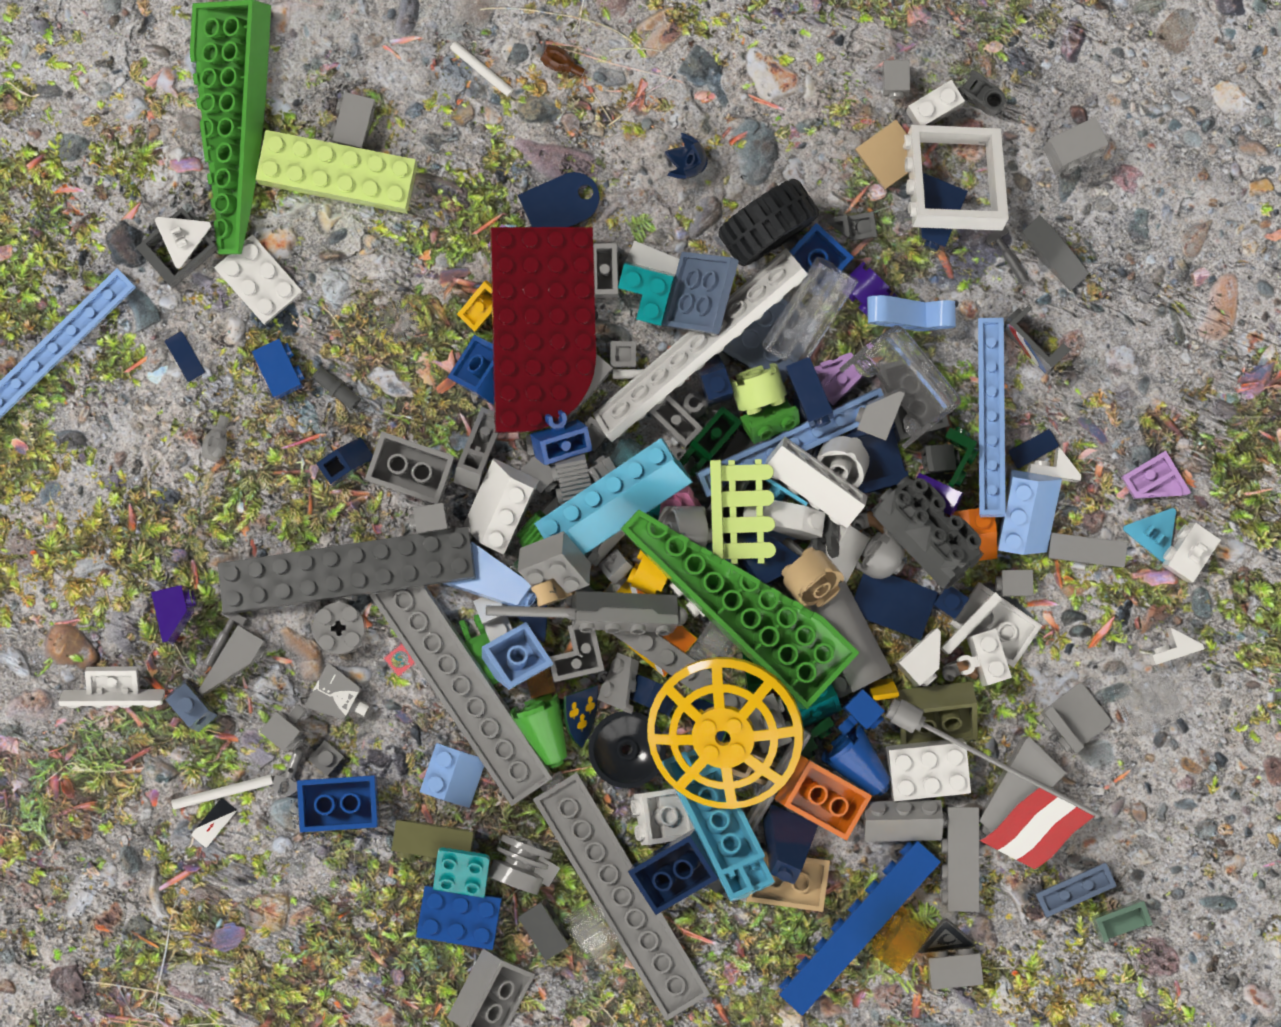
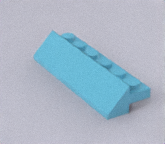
[534,438,693,555]
[662,750,775,901]

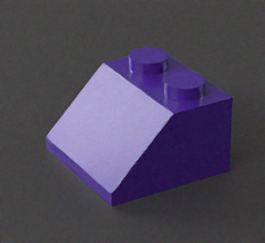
[151,585,197,644]

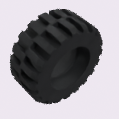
[719,179,819,266]

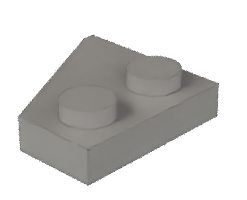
[597,652,639,714]

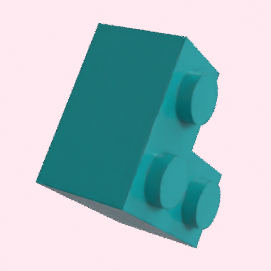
[618,262,675,326]

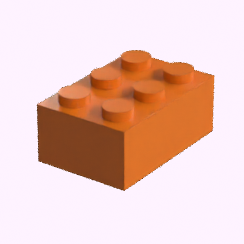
[774,755,872,841]

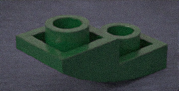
[801,716,835,759]

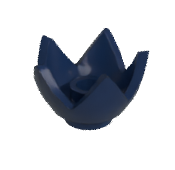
[665,133,708,179]

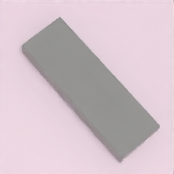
[1048,533,1128,568]

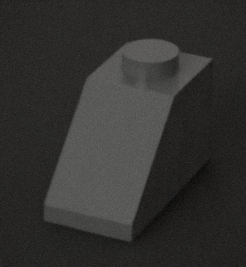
[920,444,960,476]

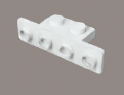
[59,666,165,708]

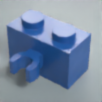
[530,410,593,465]
[837,689,885,735]

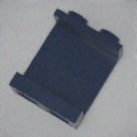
[844,422,909,494]

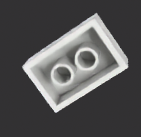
[886,738,971,801]

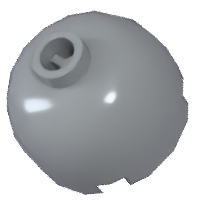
[856,527,905,579]

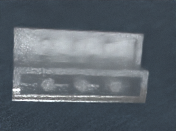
[762,257,859,362]

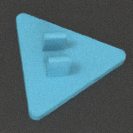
[765,479,808,506]
[1123,508,1176,563]

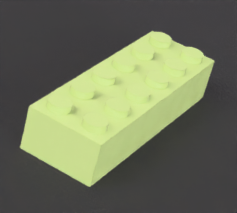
[255,130,418,214]

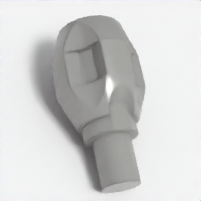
[202,415,229,461]

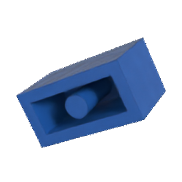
[252,339,305,400]

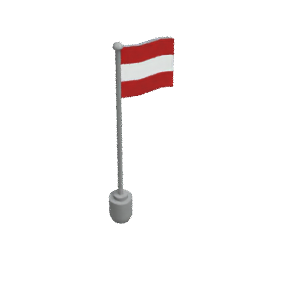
[885,698,1101,869]

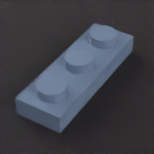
[1034,862,1117,918]

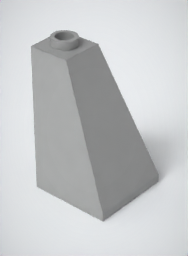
[979,736,1066,836]

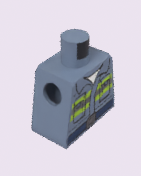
[165,679,218,732]

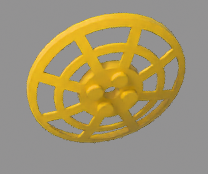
[647,657,803,809]

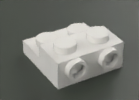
[631,788,694,845]

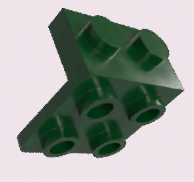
[945,426,979,488]

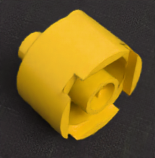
[627,550,668,594]

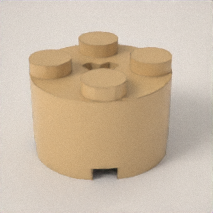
[781,547,844,610]

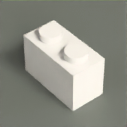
[906,80,965,126]

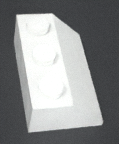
[463,458,540,555]

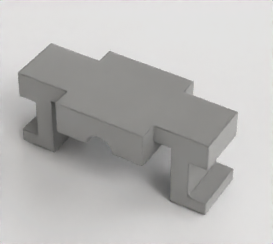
[588,455,616,485]

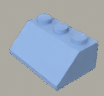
[997,469,1062,555]

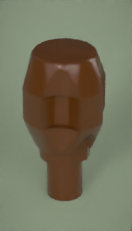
[540,44,585,77]

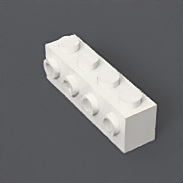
[765,437,867,528]

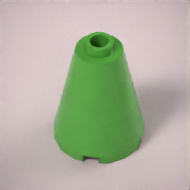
[510,694,567,768]

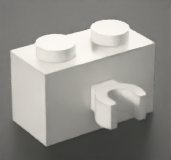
[1162,523,1221,582]
[957,628,1012,686]

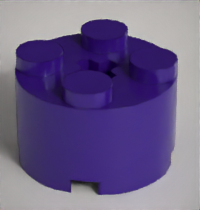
[841,262,899,317]

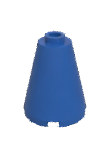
[821,725,891,796]

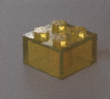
[871,911,931,975]

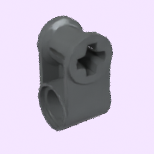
[958,70,1006,116]

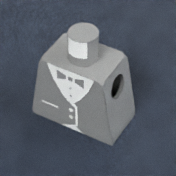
[305,663,371,720]

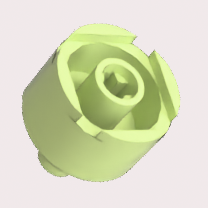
[729,363,787,415]

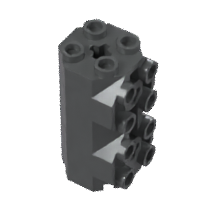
[871,476,984,589]

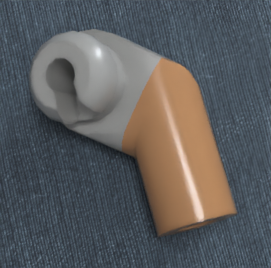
[851,511,884,534]
[942,660,979,681]

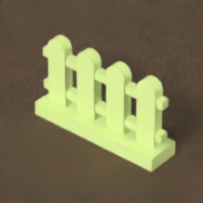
[710,459,776,564]

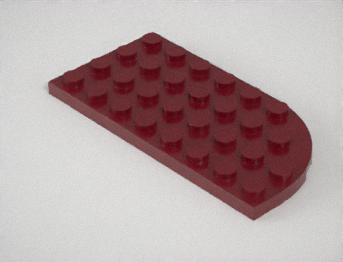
[490,227,596,433]

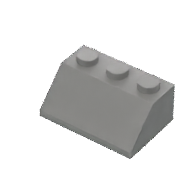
[447,949,535,1027]

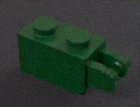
[679,406,742,477]

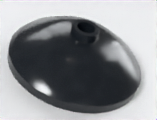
[589,711,666,788]

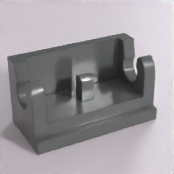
[518,899,574,961]

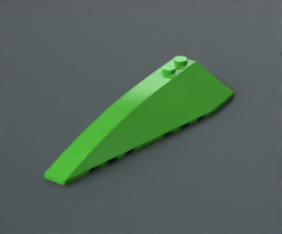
[190,0,271,255]
[620,510,860,709]

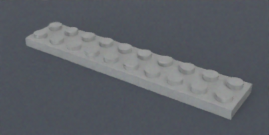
[369,586,555,806]
[533,772,710,1021]

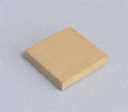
[855,120,926,191]

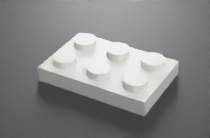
[214,235,303,325]

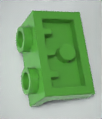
[740,398,800,444]

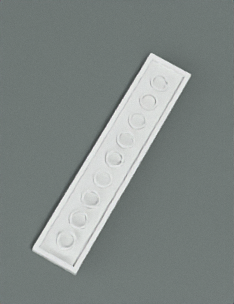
[593,248,808,442]

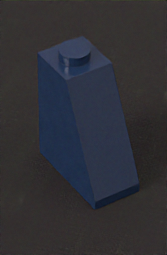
[919,173,968,252]
[696,354,734,407]
[786,356,834,428]
[726,532,800,586]
[630,674,675,717]
[763,804,818,884]

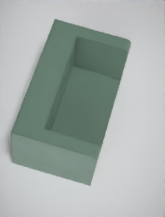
[1091,899,1153,943]

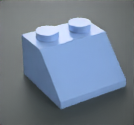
[482,622,553,690]
[419,743,484,808]

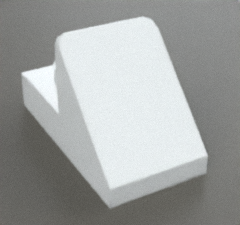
[1027,447,1081,483]
[473,597,512,642]
[1149,628,1204,665]

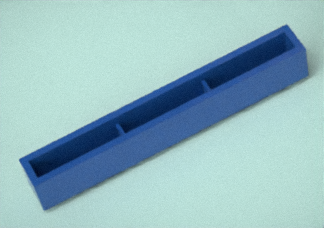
[778,841,940,1016]

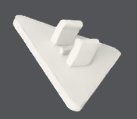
[155,217,211,269]

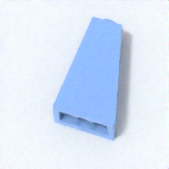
[442,541,537,607]

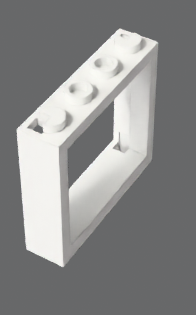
[903,125,1009,230]

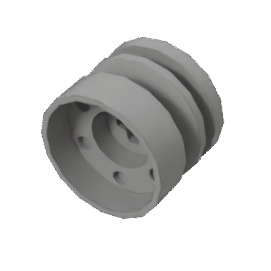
[487,834,553,895]

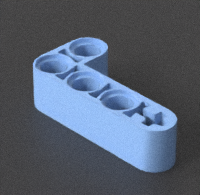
[867,295,956,331]

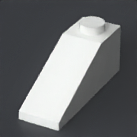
[743,500,825,541]

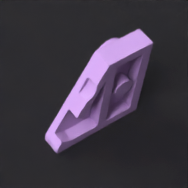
[814,352,869,407]
[1121,451,1191,499]

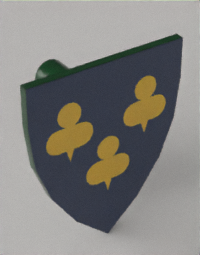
[559,685,598,748]

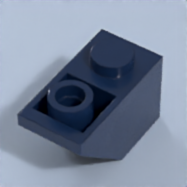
[316,437,373,487]

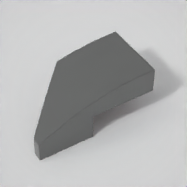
[826,211,879,241]

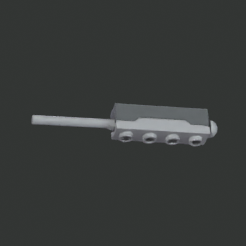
[486,591,688,636]

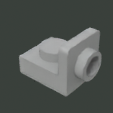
[598,548,633,585]

